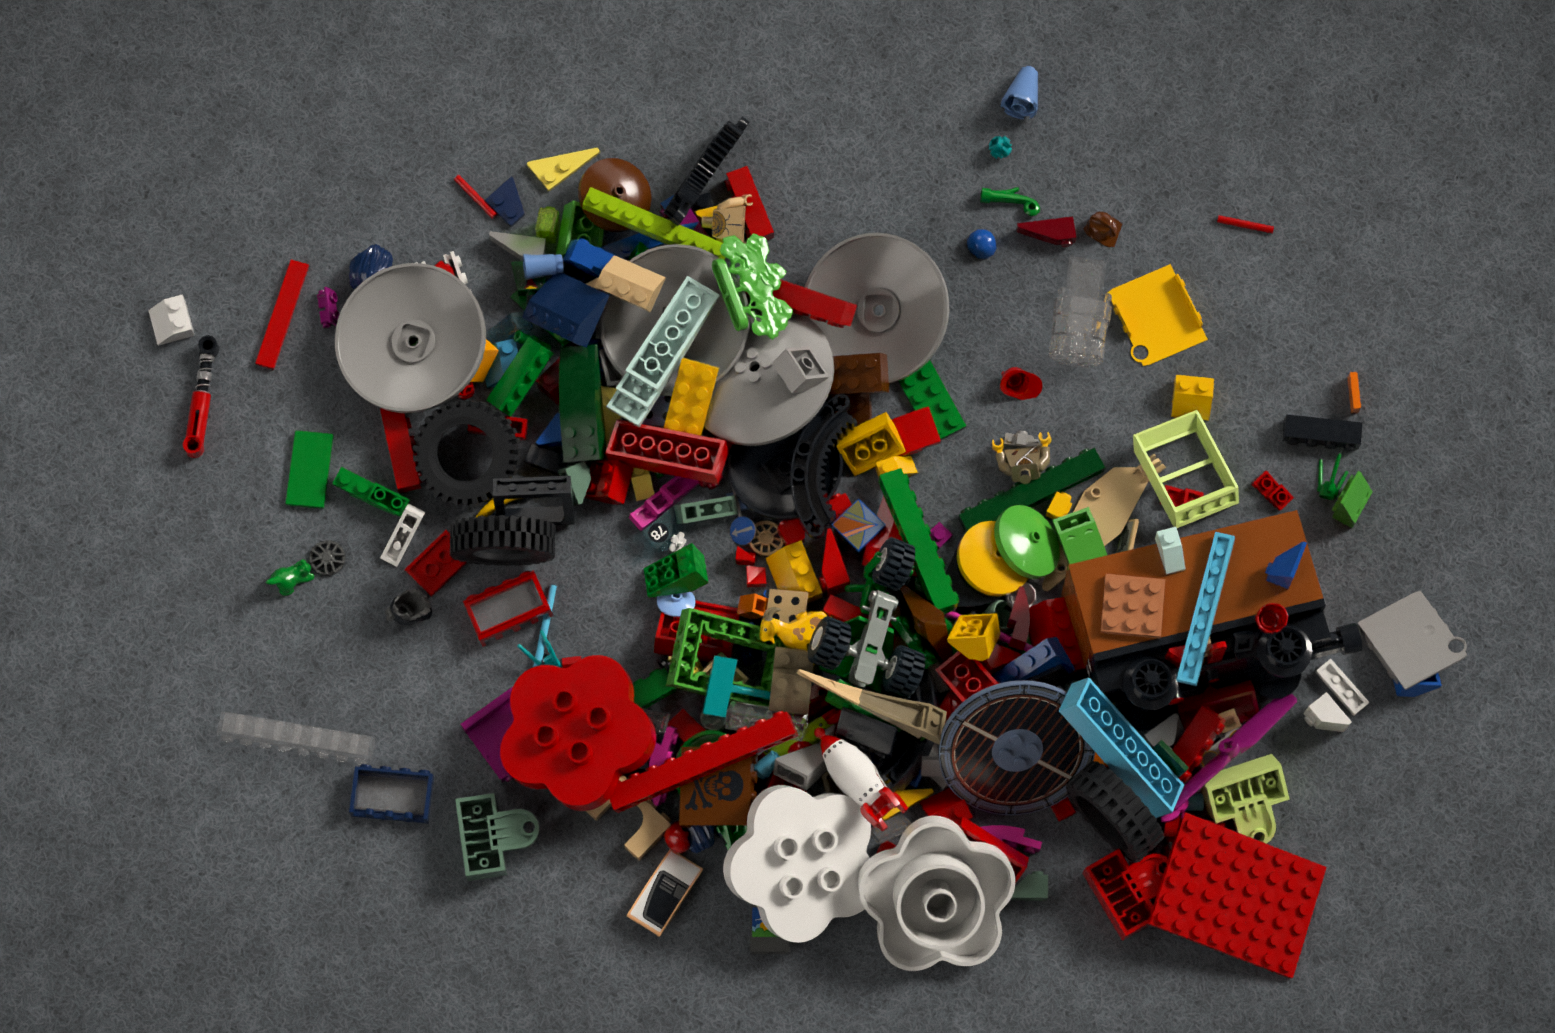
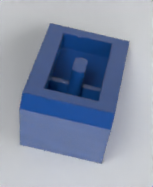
[536,412,562,448]

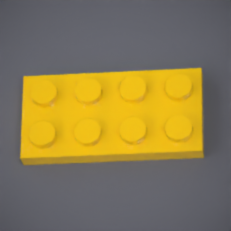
[663,358,719,436]

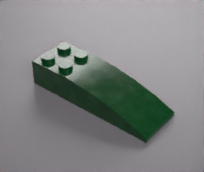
[559,344,607,462]

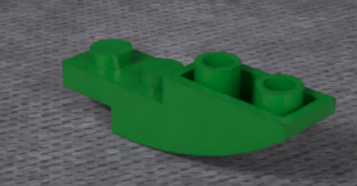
[332,467,410,517]

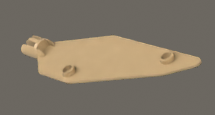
[1042,454,1166,591]

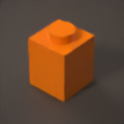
[737,593,768,620]

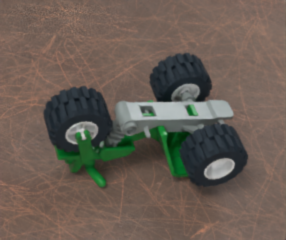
[808,537,925,699]

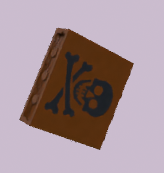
[679,747,758,828]

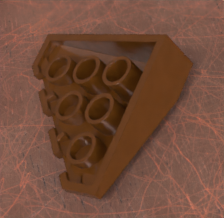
[899,585,953,665]

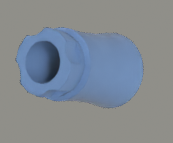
[523,254,563,280]

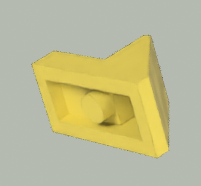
[631,467,654,501]

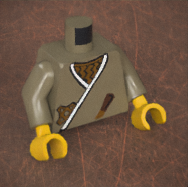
[992,432,1051,484]

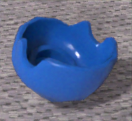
[967,229,997,259]

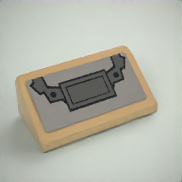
[1117,519,1139,553]

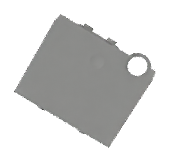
[1358,591,1467,690]

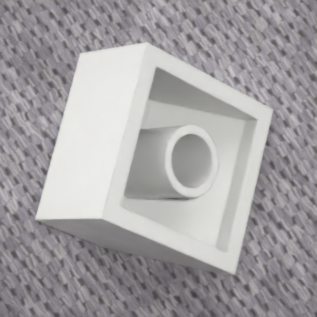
[149,295,195,346]
[1304,692,1352,732]

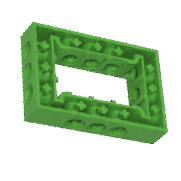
[666,608,787,713]

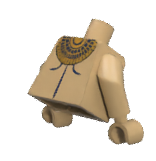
[702,194,753,243]

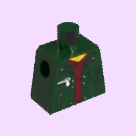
[511,261,547,304]

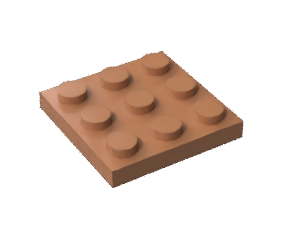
[1101,574,1165,639]

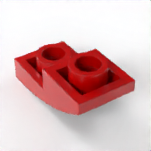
[1251,470,1294,511]

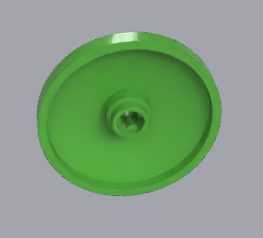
[994,505,1060,579]

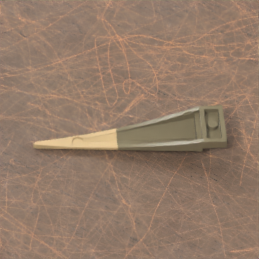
[796,669,947,744]

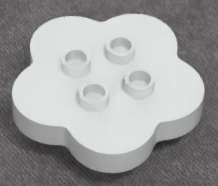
[723,785,871,943]
[857,816,1015,971]

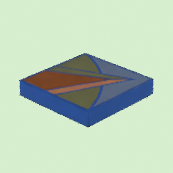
[831,498,886,553]

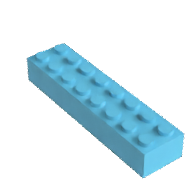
[1059,677,1184,818]

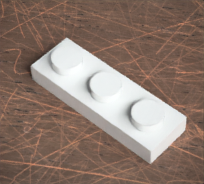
[1315,659,1369,716]

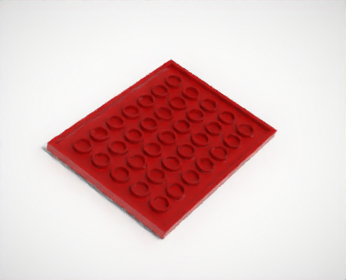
[1148,812,1327,979]

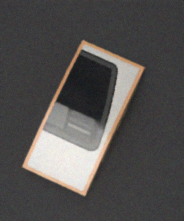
[627,849,703,937]

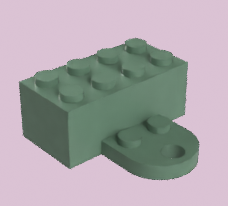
[455,793,539,881]

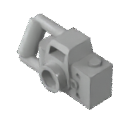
[1004,430,1042,449]

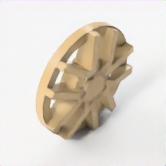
[749,521,783,556]

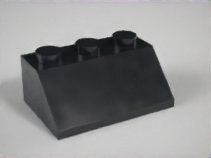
[836,707,901,761]

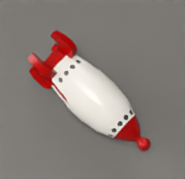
[814,727,908,832]

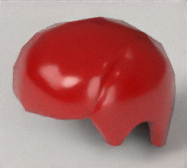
[1255,603,1288,634]
[664,821,690,853]

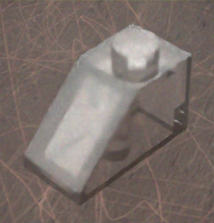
[642,709,670,735]

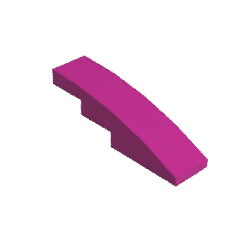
[628,476,699,531]

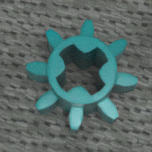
[989,136,1012,159]

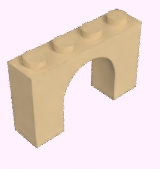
[586,775,671,861]

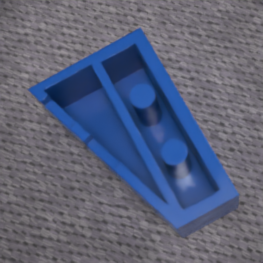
[563,238,625,278]

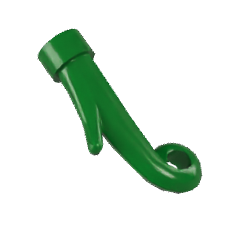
[980,187,1040,216]

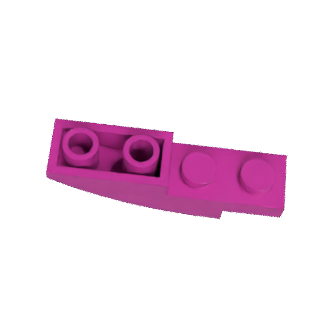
[649,726,679,806]
[981,825,1042,854]

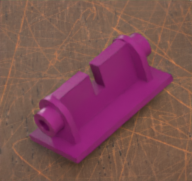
[317,287,340,328]

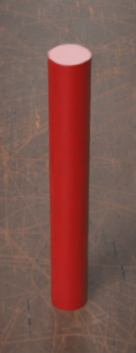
[454,175,497,219]
[1217,215,1274,233]

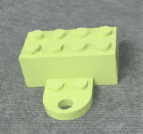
[1201,754,1289,844]

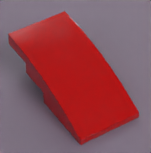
[871,406,941,469]

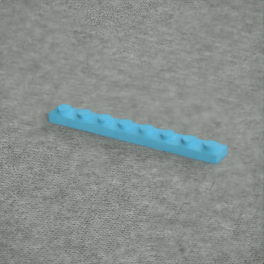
[1176,532,1235,686]

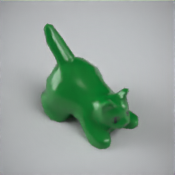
[266,559,314,596]

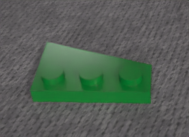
[891,613,937,669]

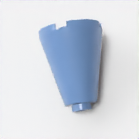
[1001,66,1038,119]

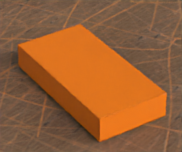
[1347,372,1361,413]

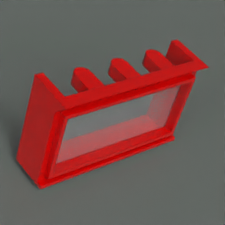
[463,570,554,647]

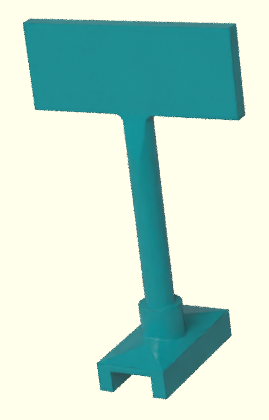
[702,655,771,717]

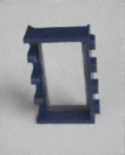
[349,764,434,824]

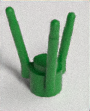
[1317,453,1348,500]

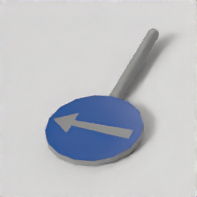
[730,485,756,545]

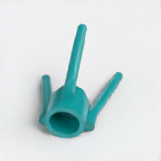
[517,630,562,668]

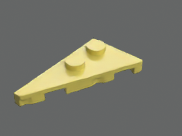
[527,148,600,191]

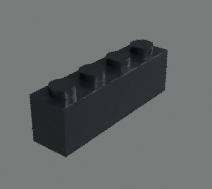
[1282,414,1363,451]

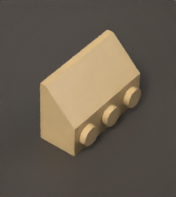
[595,255,666,312]

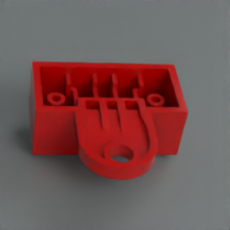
[1082,849,1168,941]

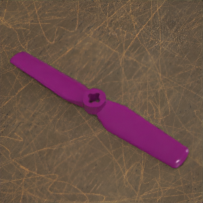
[1173,694,1297,811]

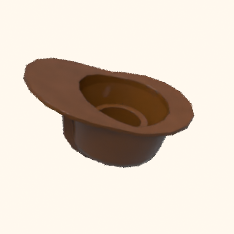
[1083,212,1122,247]

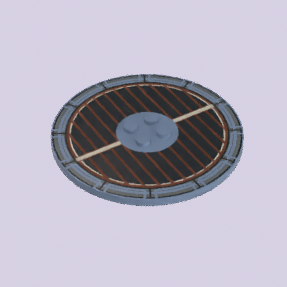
[938,680,1095,815]

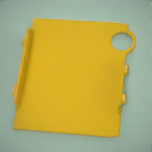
[1107,264,1208,366]

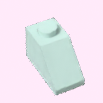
[1155,527,1186,575]

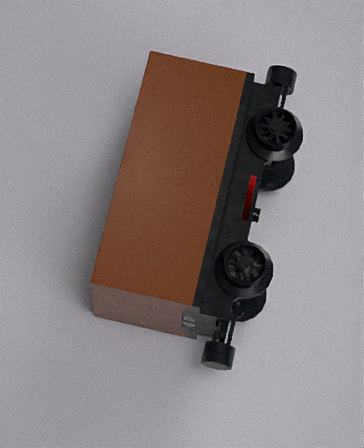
[1061,510,1363,731]

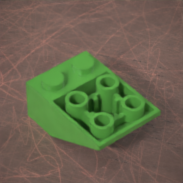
[1332,471,1373,528]
[1053,507,1107,564]

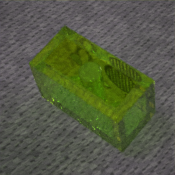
[535,206,560,243]

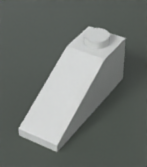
[380,503,425,567]

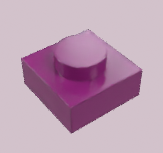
[930,522,953,549]

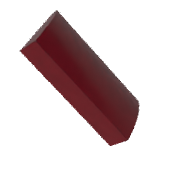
[1176,680,1259,730]

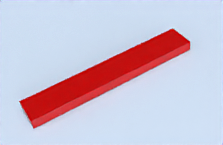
[255,259,309,370]

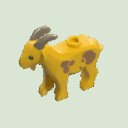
[760,607,832,665]

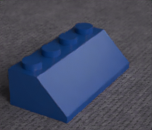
[991,637,1076,683]

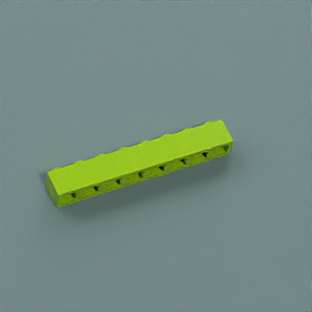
[582,187,726,260]

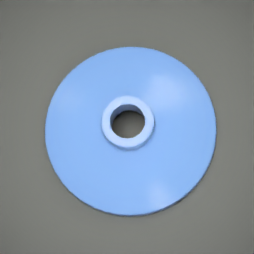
[657,592,695,617]

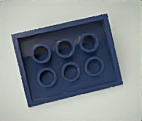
[522,273,610,348]

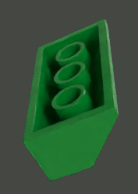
[486,337,554,417]

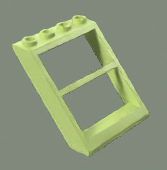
[1133,410,1239,528]

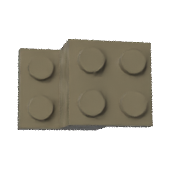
[769,647,813,715]

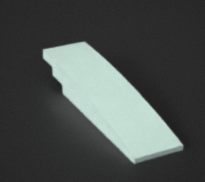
[606,276,720,427]

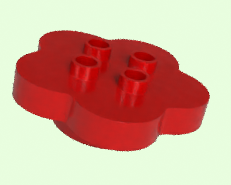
[500,655,656,811]

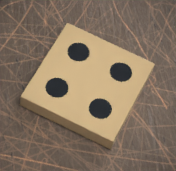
[767,589,808,623]

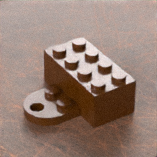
[828,353,889,430]

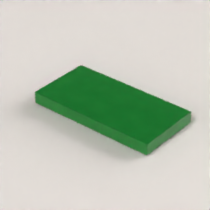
[285,430,334,509]

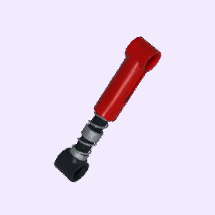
[183,335,219,458]

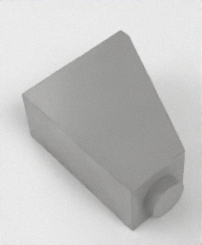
[773,744,827,790]

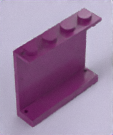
[461,687,514,783]

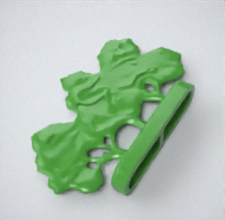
[712,233,793,340]

